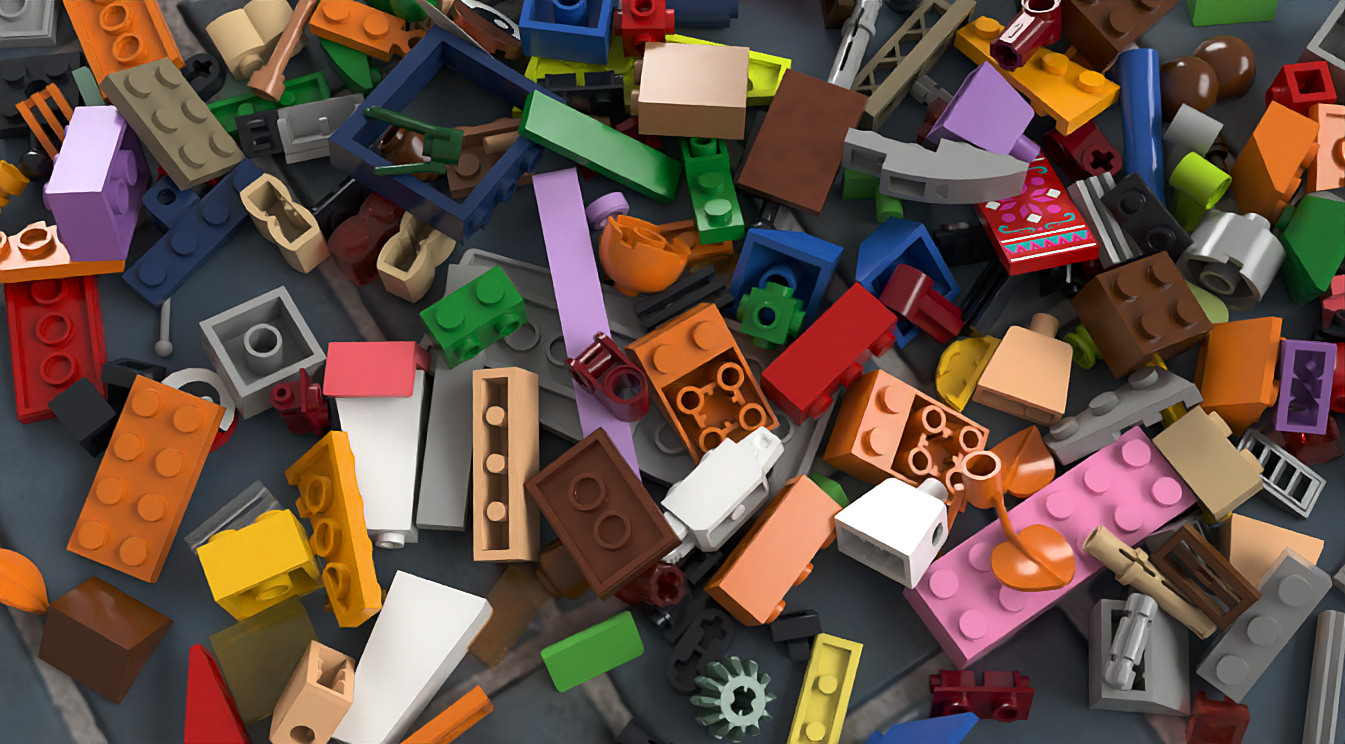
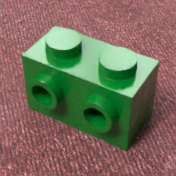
[419,265,528,370]

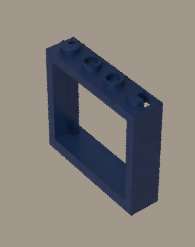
[328,24,566,245]

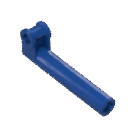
[1104,48,1166,263]

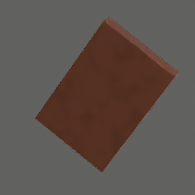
[737,68,868,217]
[524,426,683,601]

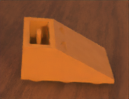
[623,303,780,467]
[822,369,990,514]

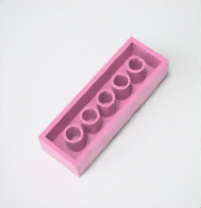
[902,426,1199,670]

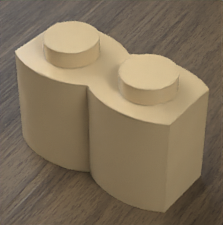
[205,0,309,80]
[240,173,331,274]
[377,211,456,303]

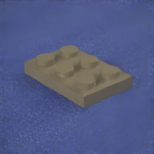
[99,57,246,191]

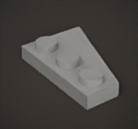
[1042,365,1203,466]

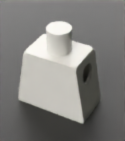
[834,478,949,589]

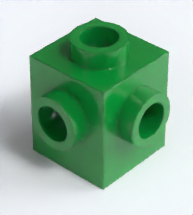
[737,281,806,351]

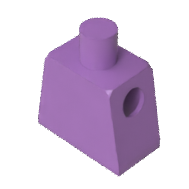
[926,61,1041,164]
[1268,339,1337,434]

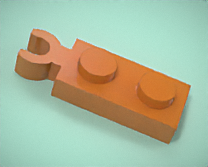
[308,0,426,62]

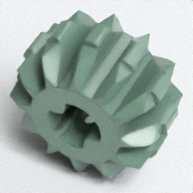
[689,656,777,742]

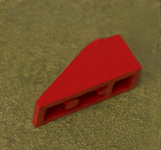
[184,643,254,744]

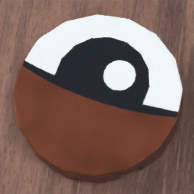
[447,0,523,59]

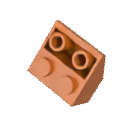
[1228,100,1322,223]
[1187,317,1286,436]

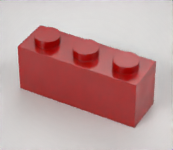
[760,282,898,427]

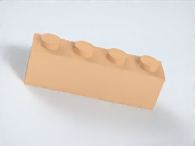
[473,367,540,563]

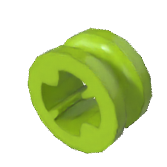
[1063,323,1103,369]

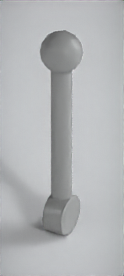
[154,297,173,357]

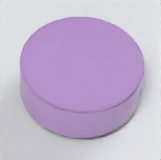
[585,192,629,230]

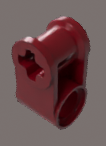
[1042,119,1122,183]
[563,331,651,422]

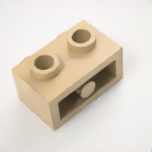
[1152,405,1264,522]

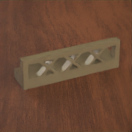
[851,0,977,133]

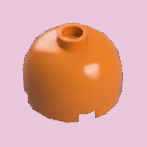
[598,214,691,297]

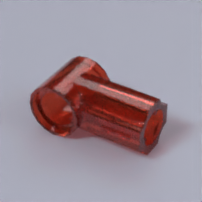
[614,560,686,608]

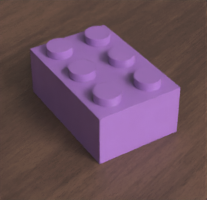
[43,105,151,262]

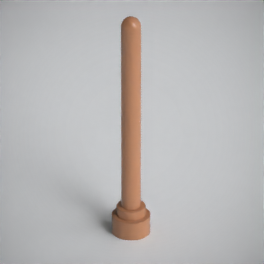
[246,0,319,103]

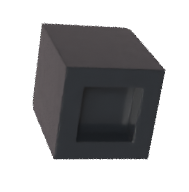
[47,377,120,458]

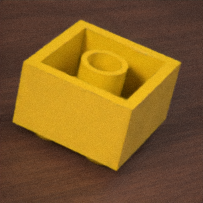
[196,509,325,623]

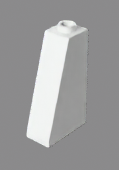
[335,370,430,549]
[331,570,495,744]

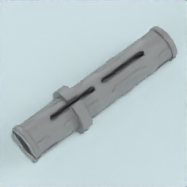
[827,0,883,90]

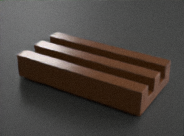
[1148,522,1262,632]

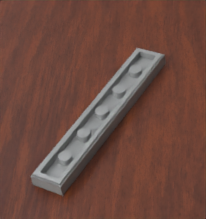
[416,264,493,531]

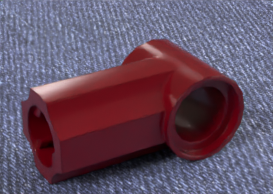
[989,0,1062,72]
[878,263,964,344]

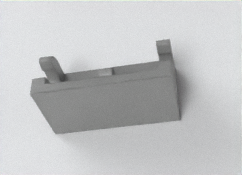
[277,92,373,164]

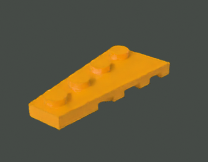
[954,16,1121,137]
[284,430,382,627]

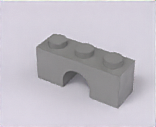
[1196,546,1332,704]

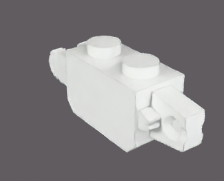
[658,426,784,566]

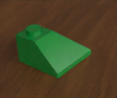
[1273,195,1345,306]

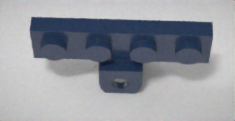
[121,157,266,311]

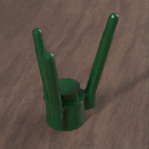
[363,105,464,176]

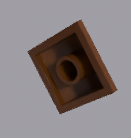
[38,576,174,704]

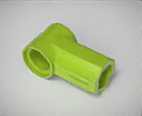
[1169,151,1232,232]

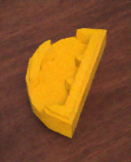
[934,335,1002,414]

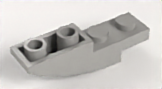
[842,127,1029,204]

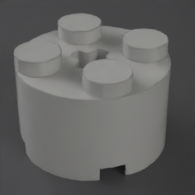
[1175,209,1287,311]

